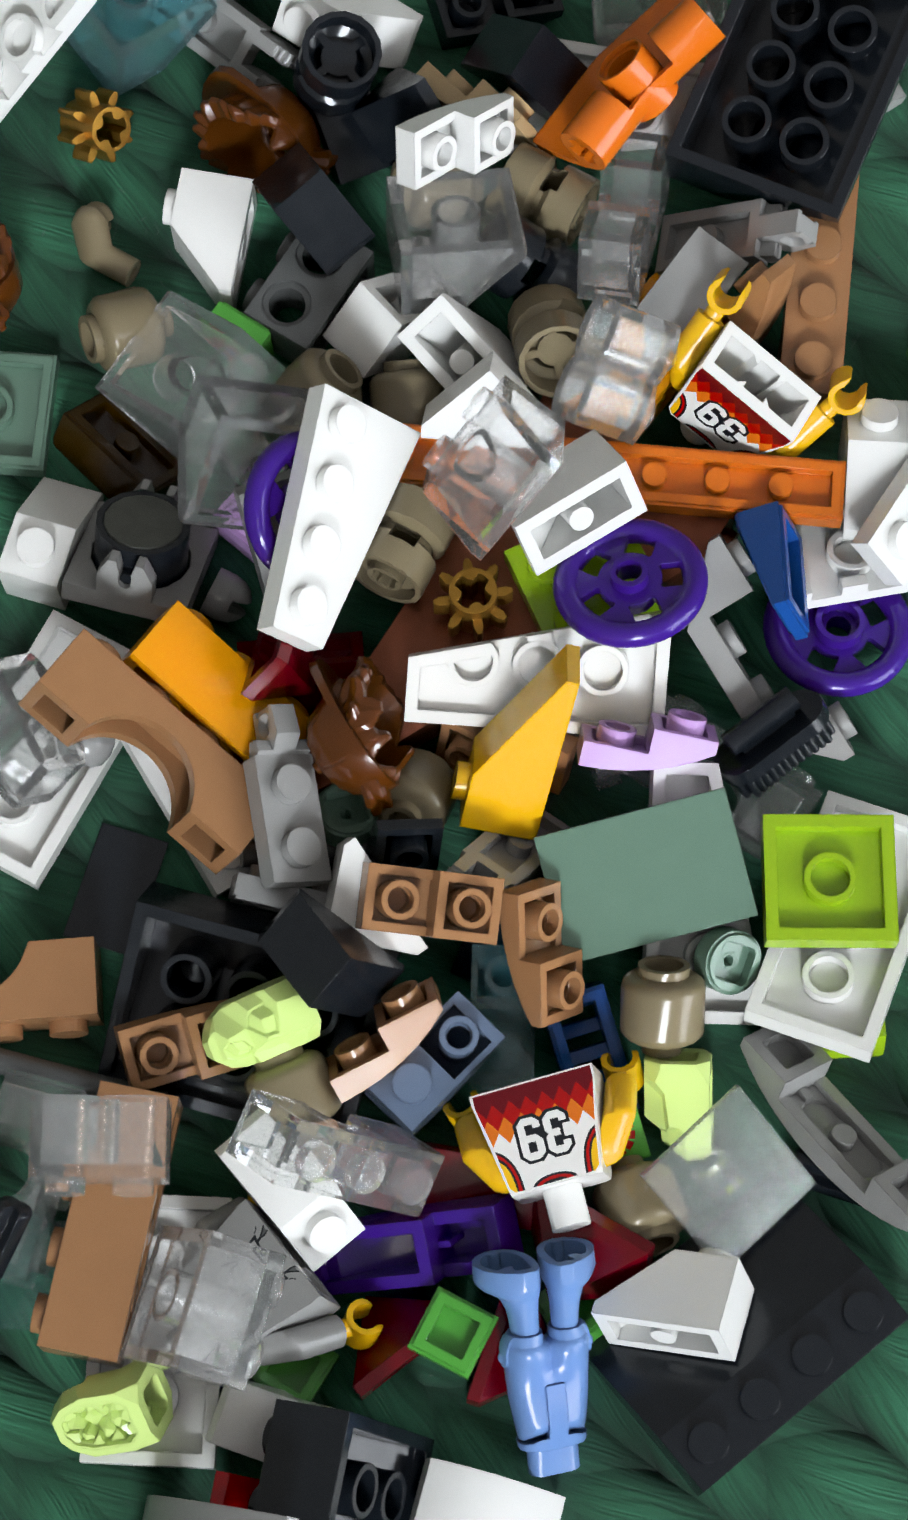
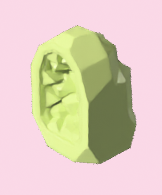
[202,976,321,1068]
[644,1048,713,1161]
[50,1361,173,1457]

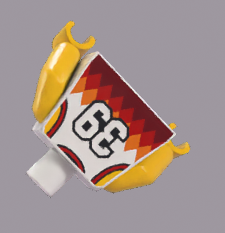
[668,267,868,457]
[443,1050,644,1233]

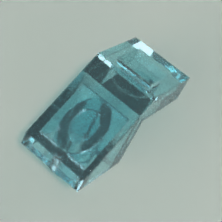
[468,944,535,1090]

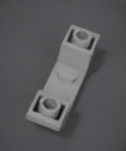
[687,532,858,761]

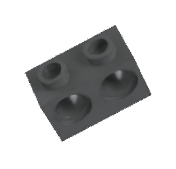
[242,232,375,362]

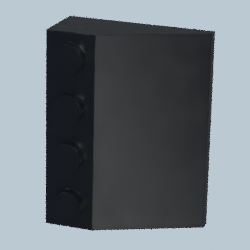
[665,0,908,223]
[98,881,401,1129]
[589,1170,908,1496]
[248,1399,435,1520]

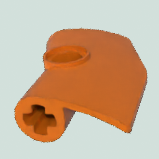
[533,0,726,170]

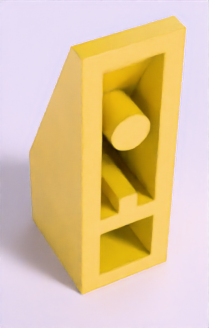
[450,644,580,840]

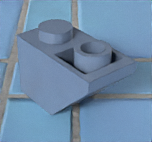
[365,991,505,1139]

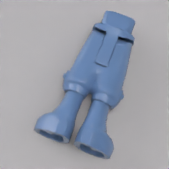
[472,1237,596,1477]

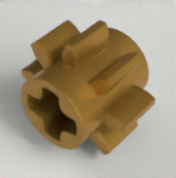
[57,87,134,163]
[433,558,513,642]

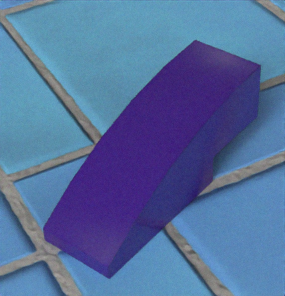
[314,1193,524,1295]

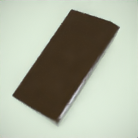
[53,390,190,499]

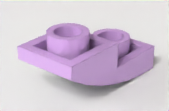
[576,708,719,771]

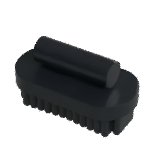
[713,686,835,798]

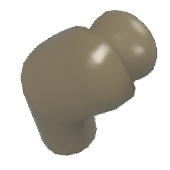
[71,201,141,287]

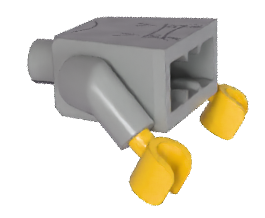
[167,1195,384,1367]

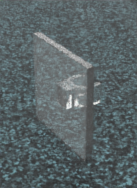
[640,1084,817,1258]

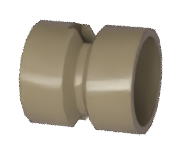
[489,141,601,246]
[507,284,599,397]
[355,482,459,604]

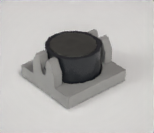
[61,479,219,621]

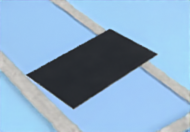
[63,823,169,954]

